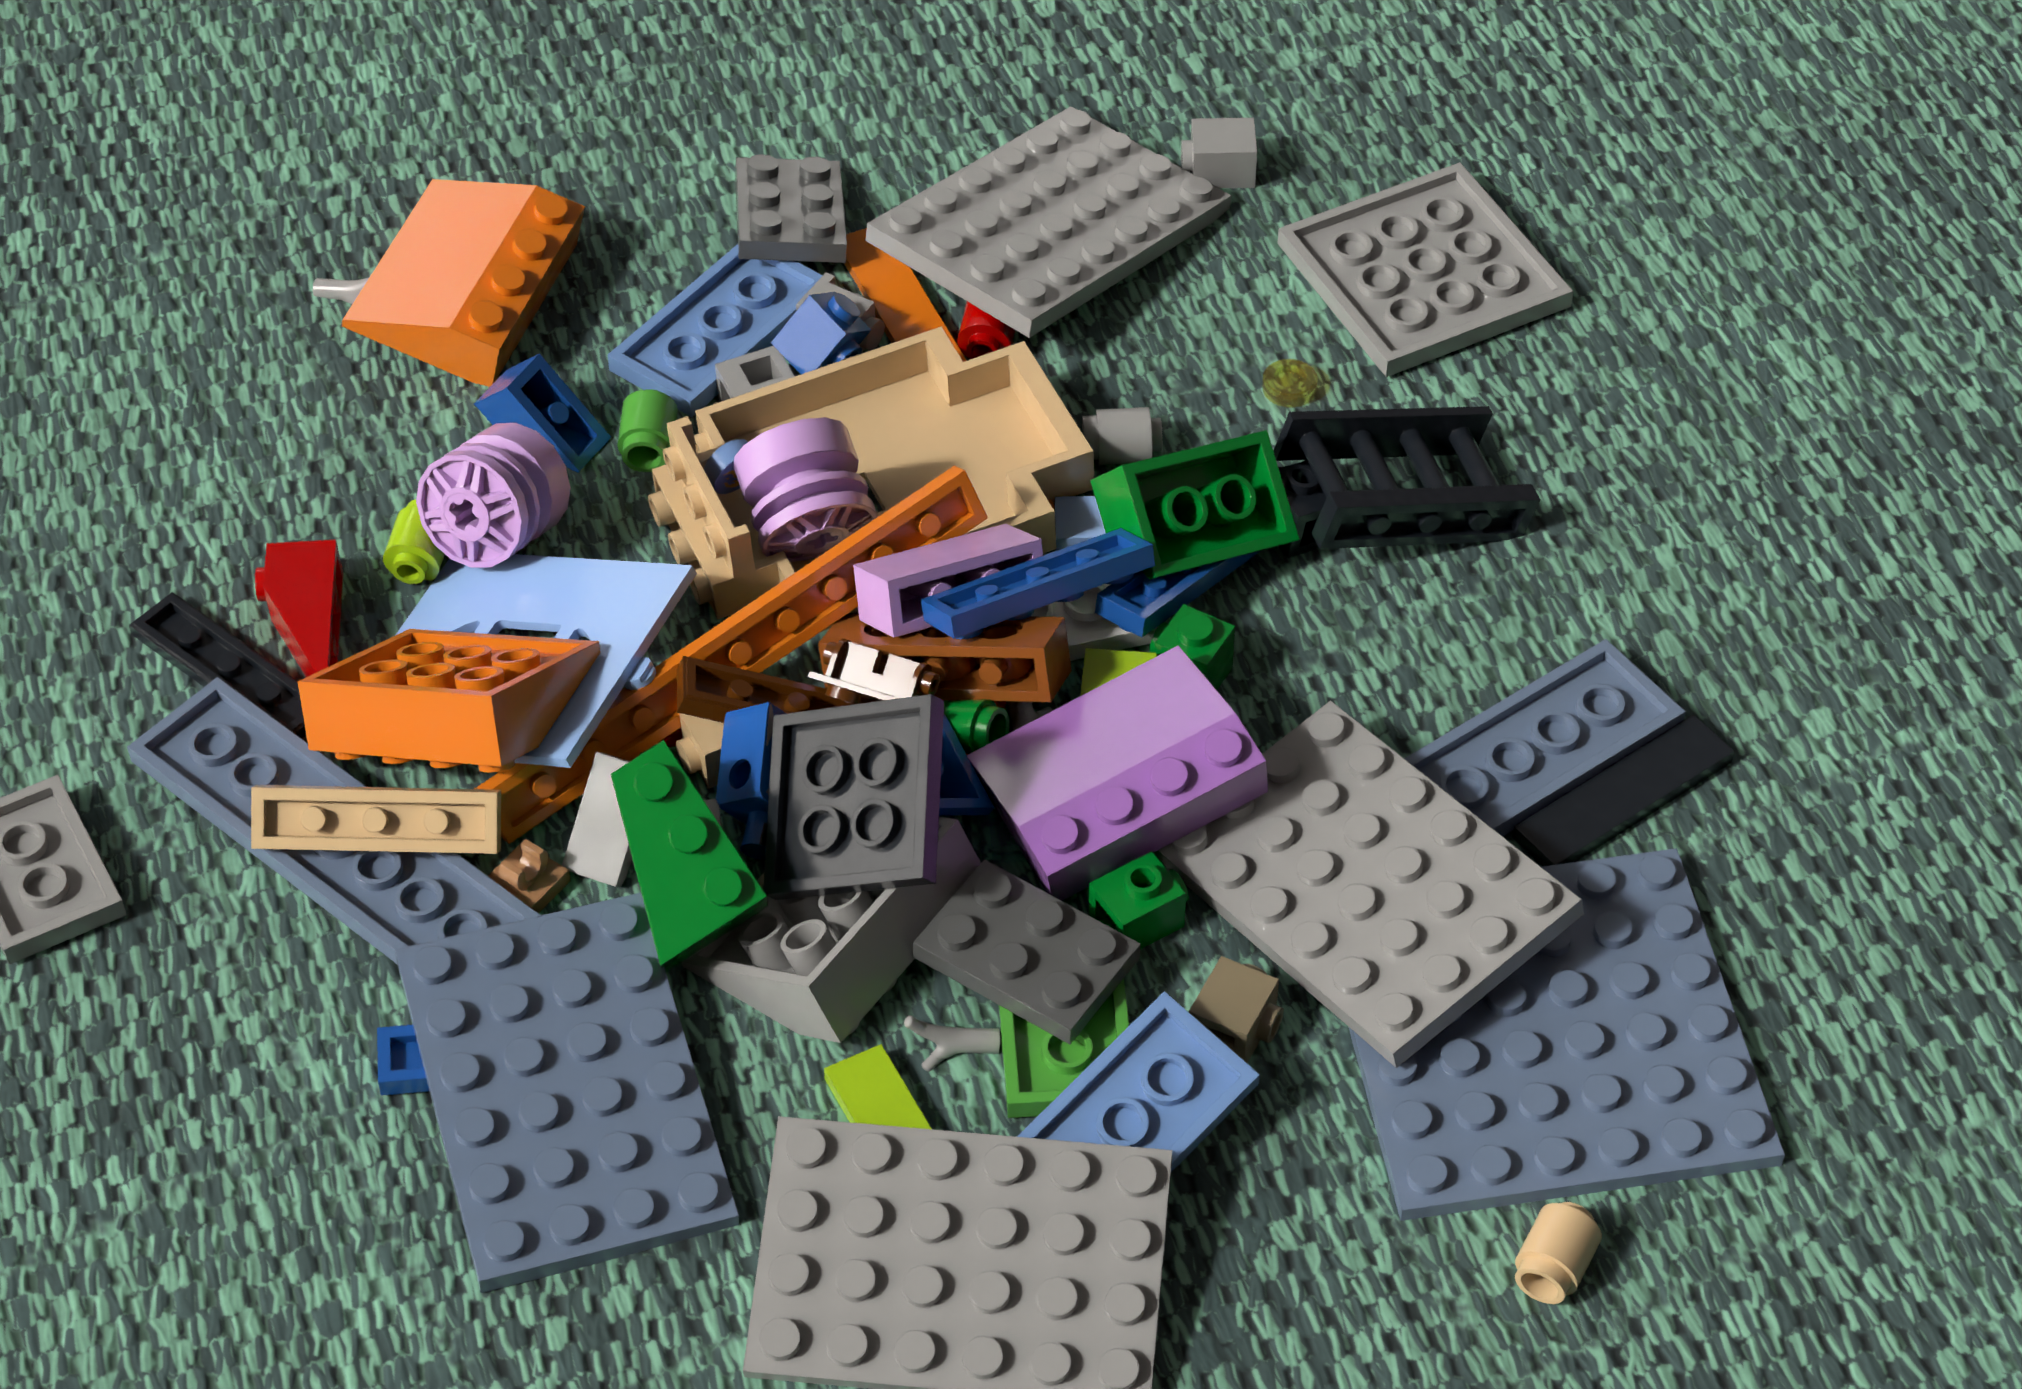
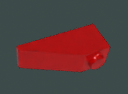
[255,539,344,677]

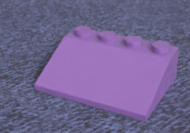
[967,646,1268,901]

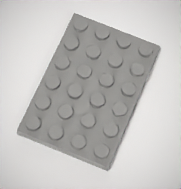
[865,106,1232,338]
[1154,700,1584,1068]
[743,1116,1172,1389]

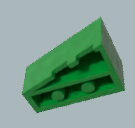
[611,740,768,972]

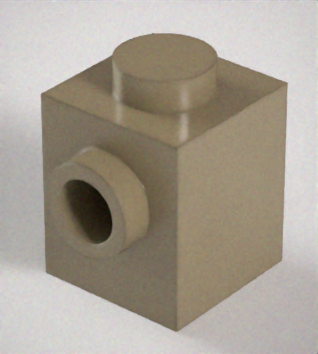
[1189,956,1284,1063]

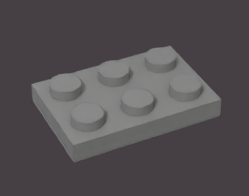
[0,775,127,964]

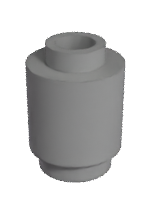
[1082,407,1163,465]

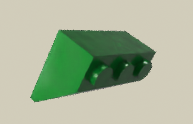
[1090,430,1300,580]

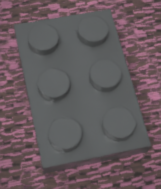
[735,154,847,263]
[913,859,1140,1045]

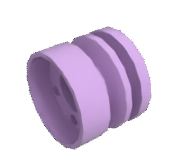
[734,417,877,562]
[416,423,571,568]

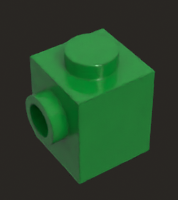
[1150,604,1235,690]
[1089,851,1189,949]

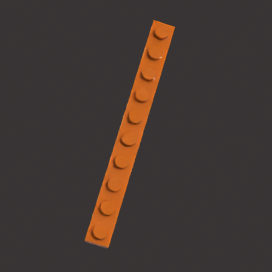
[475,465,988,844]

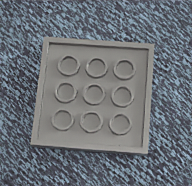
[1278,162,1573,377]

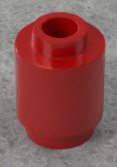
[957,301,1015,359]

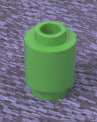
[618,389,678,472]

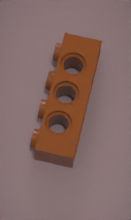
[818,613,1072,702]

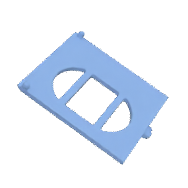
[396,554,697,768]

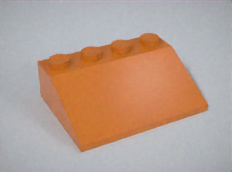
[342,179,585,387]
[298,629,601,773]

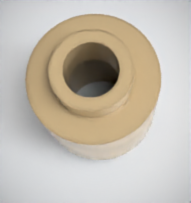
[1515,1202,1602,1304]

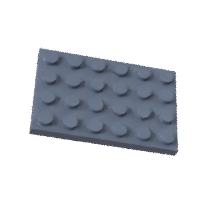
[395,892,739,1293]

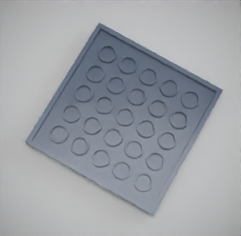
[1348,848,1785,1221]

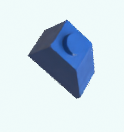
[474,353,611,472]

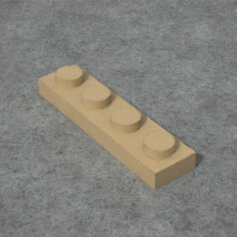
[251,785,501,854]

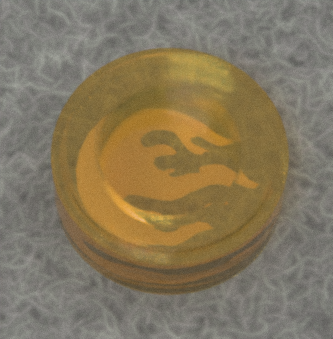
[1262,359,1318,408]

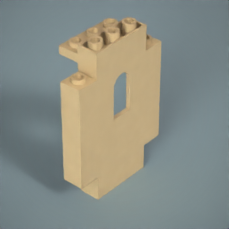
[648,326,1094,632]

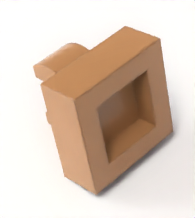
[488,839,571,914]

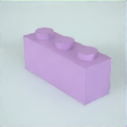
[853,524,1043,638]

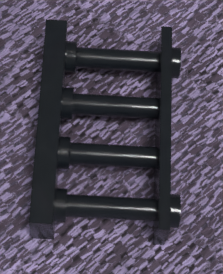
[1273,406,1541,549]

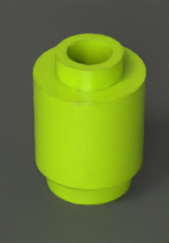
[383,499,445,584]

